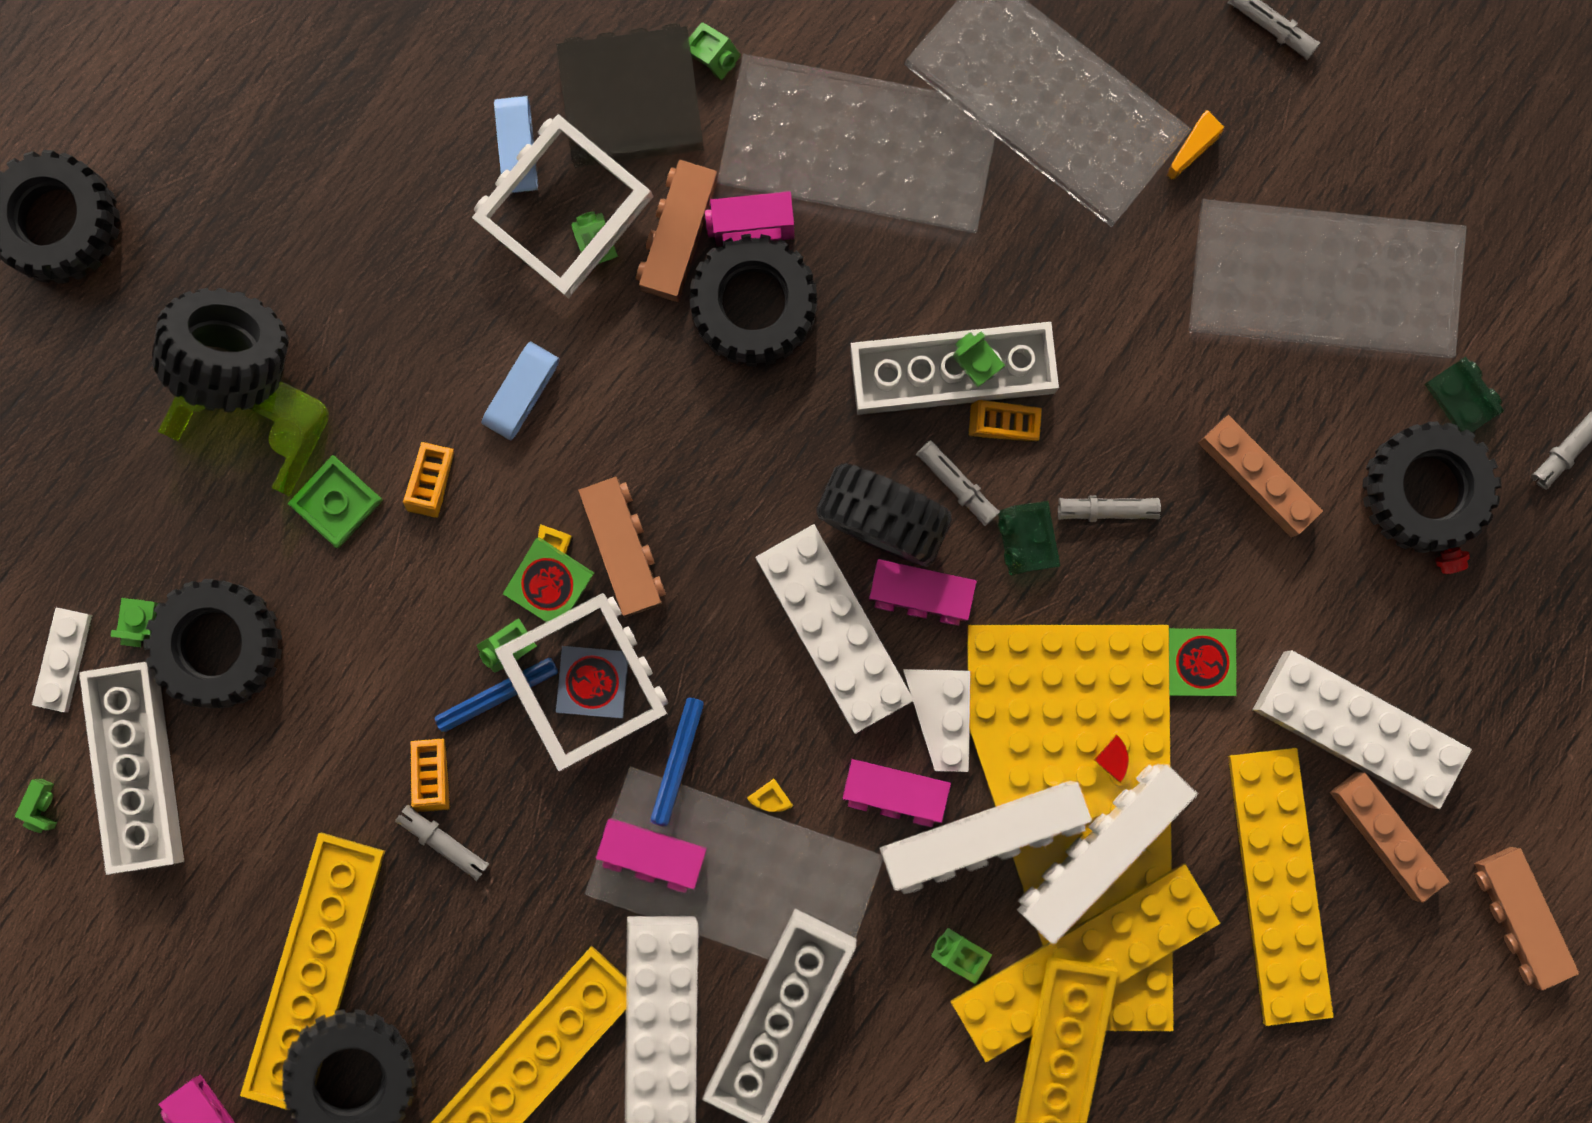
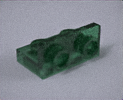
[1425,357,1504,432]
[998,501,1060,576]

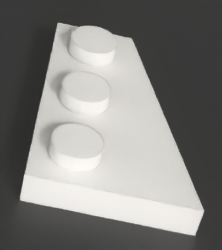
[903,669,970,772]

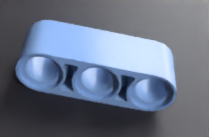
[494,96,538,193]
[481,342,560,440]

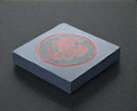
[556,646,628,718]

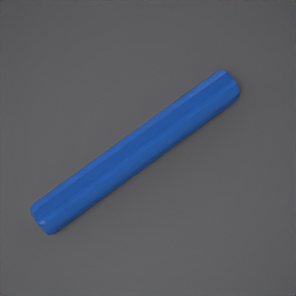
[434,658,558,732]
[651,698,704,827]

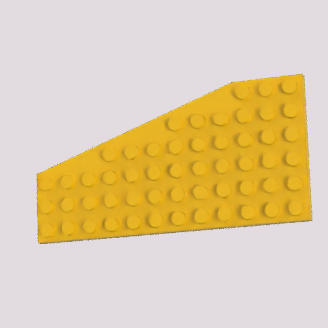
[967,625,1173,1031]

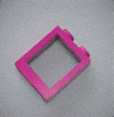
[705,191,795,247]

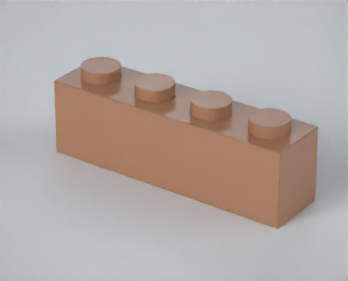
[636,159,718,302]
[1198,415,1323,538]
[578,477,666,618]
[1329,772,1449,903]
[1474,847,1580,991]

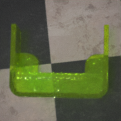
[158,381,329,496]

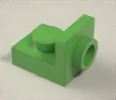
[682,22,740,79]
[572,212,618,264]
[953,331,1005,388]
[111,598,158,647]
[477,618,537,673]
[15,779,57,833]
[932,928,992,984]

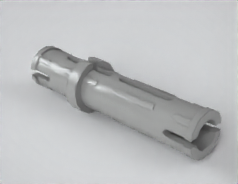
[1228,0,1320,60]
[1531,411,1592,489]
[916,440,1000,526]
[1058,495,1161,522]
[395,805,489,881]

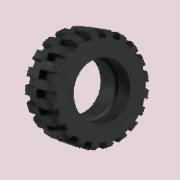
[0,150,120,284]
[690,234,817,367]
[152,288,289,412]
[1362,422,1501,553]
[816,463,952,566]
[144,579,282,708]
[282,1009,416,1123]

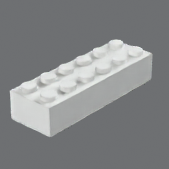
[850,322,1059,415]
[756,524,914,734]
[1252,650,1472,809]
[79,662,184,874]
[1017,764,1197,944]
[880,781,1092,894]
[703,909,856,1123]
[625,916,698,1123]

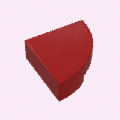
[1094,735,1129,783]

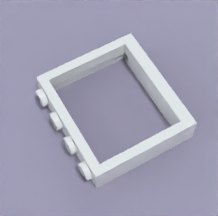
[472,114,654,299]
[495,593,668,771]

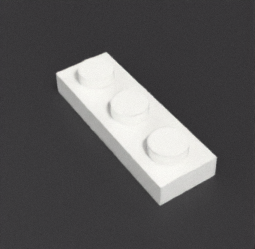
[32,607,92,713]

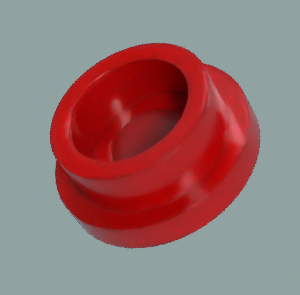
[1435,547,1470,574]

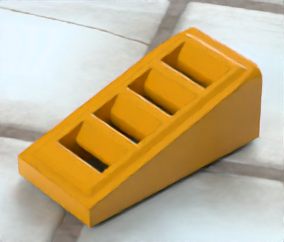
[1167,110,1224,179]
[969,400,1042,441]
[403,442,454,518]
[411,739,449,812]

